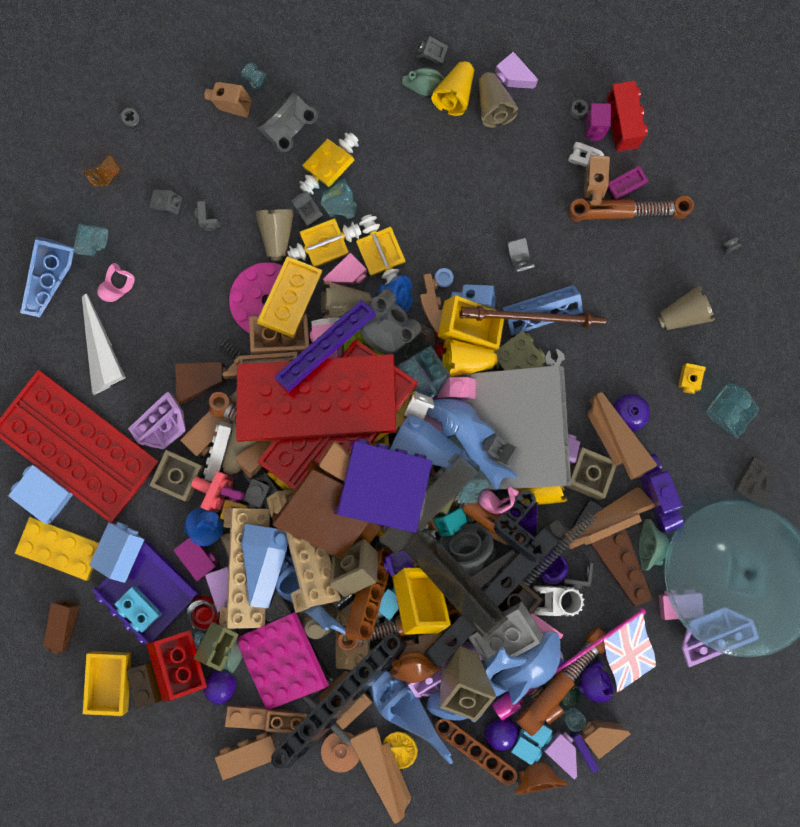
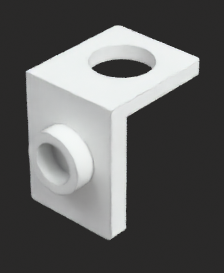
[404,391,434,420]

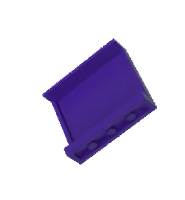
[334,439,432,533]
[92,539,200,645]

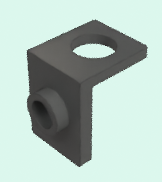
[507,237,535,272]
[562,562,593,589]

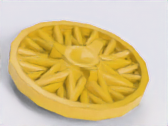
[382,731,418,769]

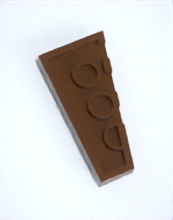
[590,529,652,607]

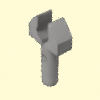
[545,349,565,366]

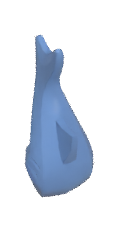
[426,398,517,489]
[275,553,346,635]
[471,631,561,722]
[426,647,527,720]
[367,670,453,764]

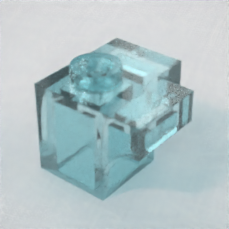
[321,179,357,219]
[73,224,109,257]
[458,475,489,503]

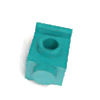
[433,508,467,537]

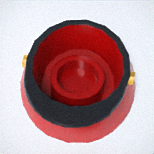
[186,596,220,631]

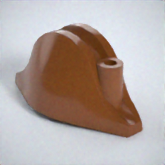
[390,653,441,683]
[515,762,567,795]

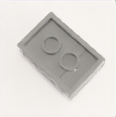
[469,601,543,662]

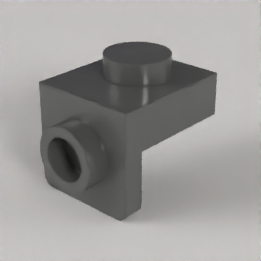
[149,190,182,214]
[291,191,323,226]
[195,201,220,231]
[482,433,517,465]
[243,479,271,509]

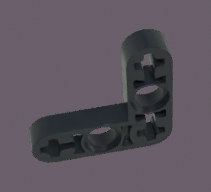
[494,490,546,562]

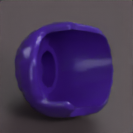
[535,551,568,584]
[203,670,237,705]
[484,719,519,751]

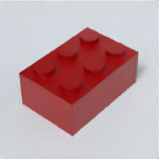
[606,81,648,152]
[146,630,207,701]

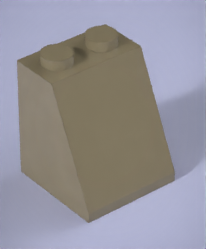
[440,646,496,721]

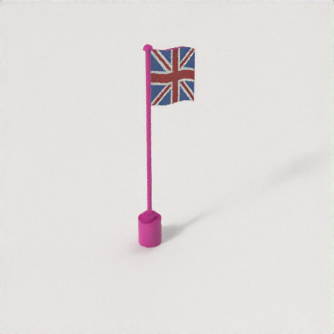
[492,608,656,720]

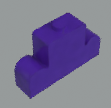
[639,453,684,533]

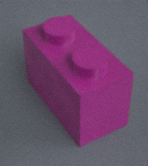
[585,103,611,141]
[173,538,218,581]

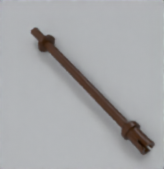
[459,306,606,328]

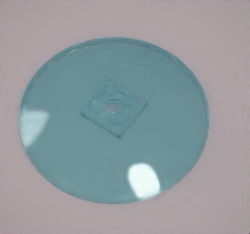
[665,500,800,658]

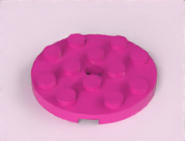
[229,263,282,333]

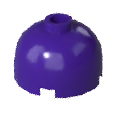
[613,394,650,432]
[578,661,614,703]

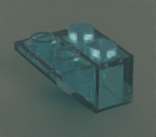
[398,345,450,398]
[706,382,760,439]

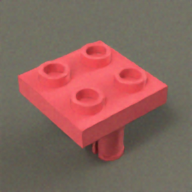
[191,471,234,512]

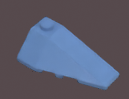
[20,236,75,317]
[390,414,476,475]
[241,524,288,608]

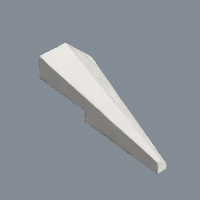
[82,294,126,395]

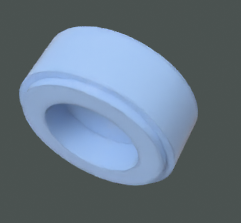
[435,268,454,288]

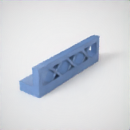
[502,285,583,336]

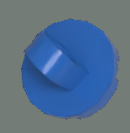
[376,275,413,312]
[184,508,223,546]

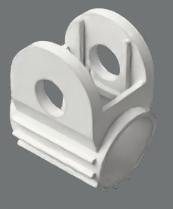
[533,585,585,616]

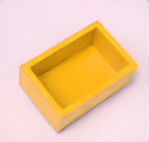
[438,295,504,351]
[392,568,451,634]
[83,651,132,716]

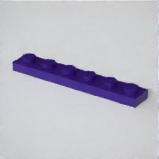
[274,300,375,392]

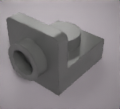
[416,36,448,65]

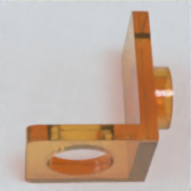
[83,155,121,186]

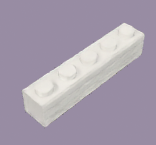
[203,421,232,481]

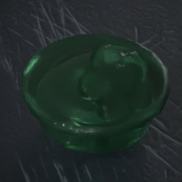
[561,683,580,706]

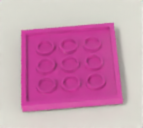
[237,612,329,709]

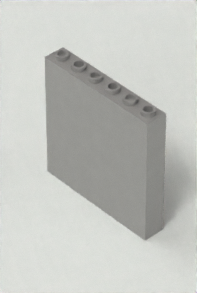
[449,365,571,492]

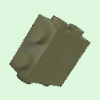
[494,331,546,371]

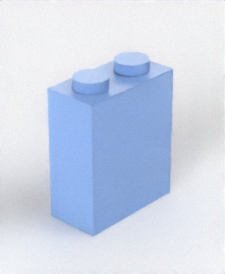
[9,465,73,524]
[89,522,144,583]

